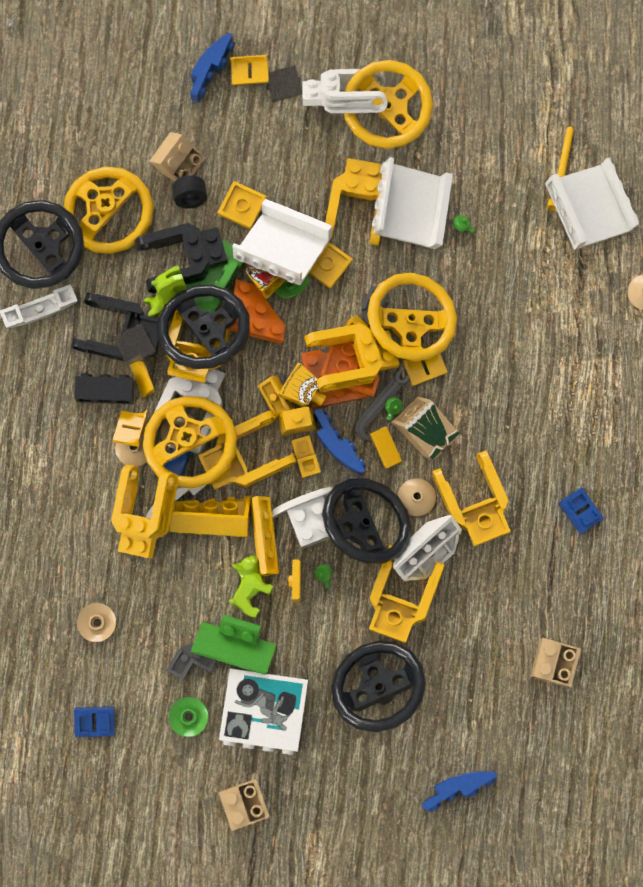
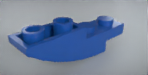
[190,33,235,103]
[314,408,366,476]
[421,771,498,812]

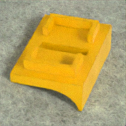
[230,55,269,86]
[403,354,448,387]
[113,410,148,447]

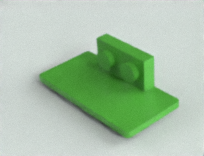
[186,240,244,312]
[191,615,276,675]

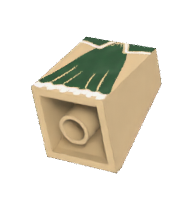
[391,396,459,460]

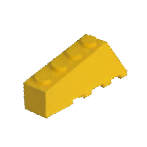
[170,495,251,537]

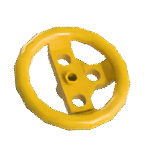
[344,60,433,149]
[64,166,154,254]
[367,272,457,362]
[143,395,237,489]

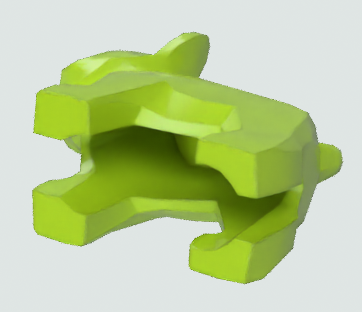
[144,266,186,317]
[229,556,274,619]

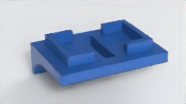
[558,487,604,535]
[74,706,115,737]

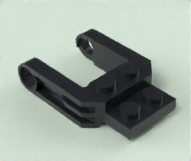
[135,223,228,293]
[71,293,159,362]

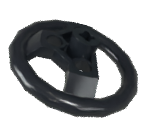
[0,200,84,289]
[157,285,250,369]
[322,478,412,564]
[331,641,426,733]

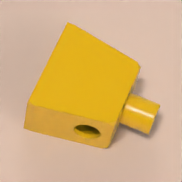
[278,407,317,437]

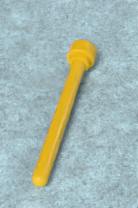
[547,127,574,211]

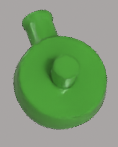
[453,215,475,234]
[385,397,403,421]
[314,564,333,588]

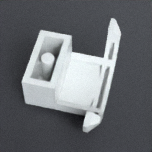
[272,487,333,550]

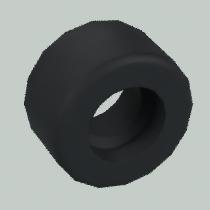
[172,175,207,209]

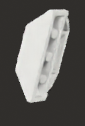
[392,515,462,581]

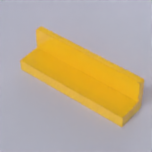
[250,496,279,577]

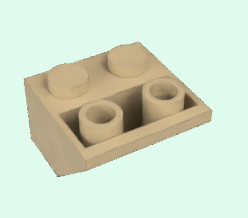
[149,132,205,181]
[530,638,581,687]
[219,779,270,831]

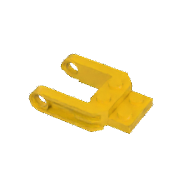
[325,158,382,246]
[166,310,231,383]
[304,323,399,392]
[198,410,297,490]
[432,450,511,547]
[111,465,178,559]
[369,545,445,643]

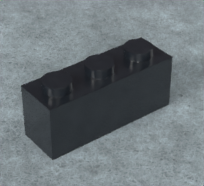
[74,373,135,404]

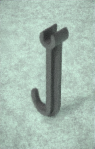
[355,370,409,441]

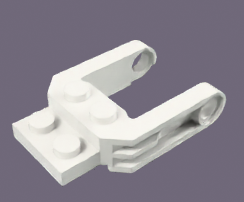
[302,69,387,113]
[155,369,225,455]

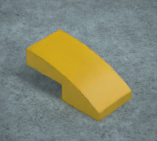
[291,435,321,478]

